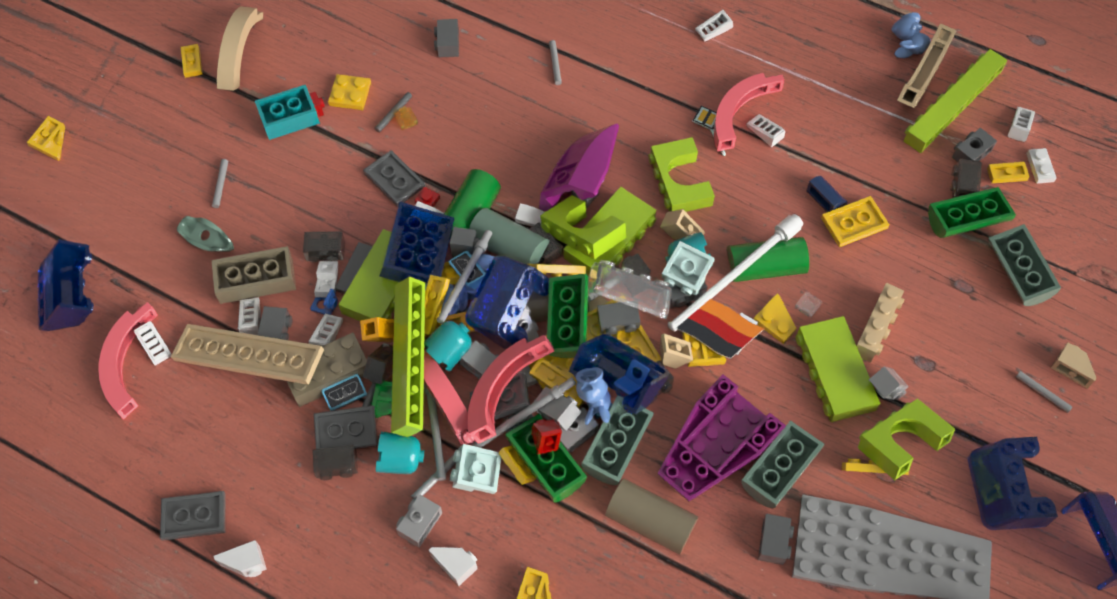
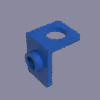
[310,289,338,315]
[614,359,650,395]

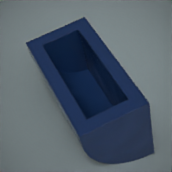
[806,176,847,212]

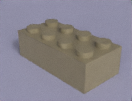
[212,246,296,304]
[287,333,372,407]

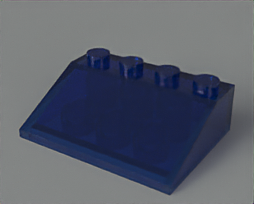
[379,202,454,283]

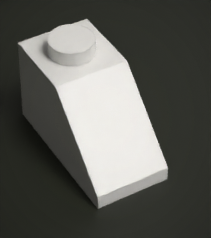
[214,540,266,577]
[429,547,478,586]

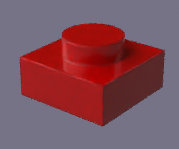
[309,92,325,117]
[414,187,440,207]

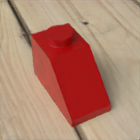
[531,419,562,454]

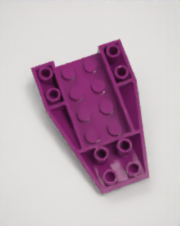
[539,124,619,211]
[658,374,786,501]

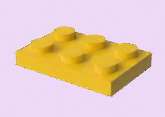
[821,196,890,247]

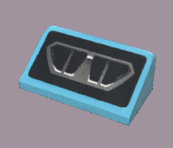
[449,251,488,289]
[321,374,367,411]

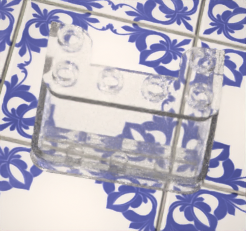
[588,260,672,319]

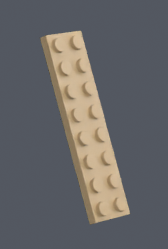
[171,324,324,385]

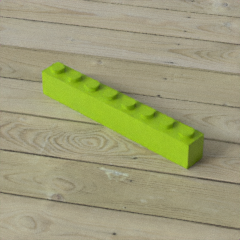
[904,49,1007,153]
[391,277,425,437]

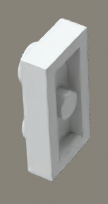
[1026,148,1056,184]

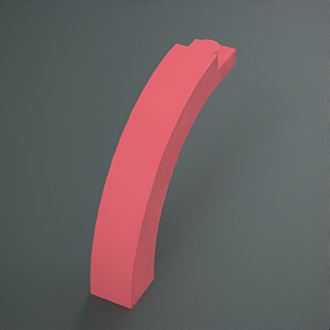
[714,73,785,152]
[98,302,158,420]
[468,335,554,444]
[424,347,476,446]

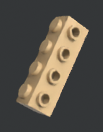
[857,283,905,362]

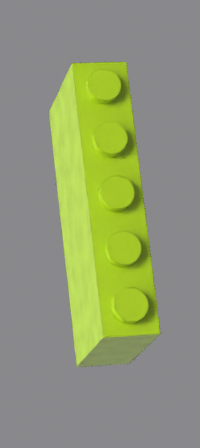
[564,187,656,283]
[339,229,426,321]
[796,316,880,422]

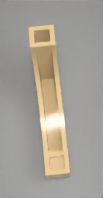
[217,6,263,91]
[897,24,957,108]

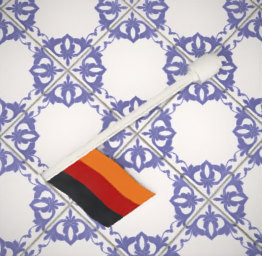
[668,214,803,359]

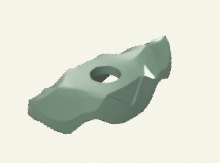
[177,216,234,252]

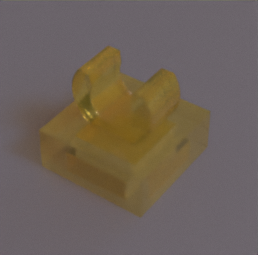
[394,106,418,130]

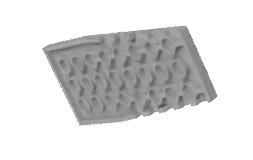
[792,495,992,599]

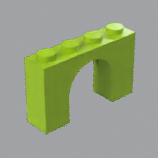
[648,137,715,212]
[540,195,626,259]
[858,398,955,480]

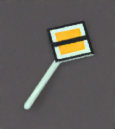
[692,105,726,156]

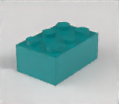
[255,84,320,140]

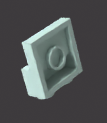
[662,241,715,296]
[450,444,501,494]

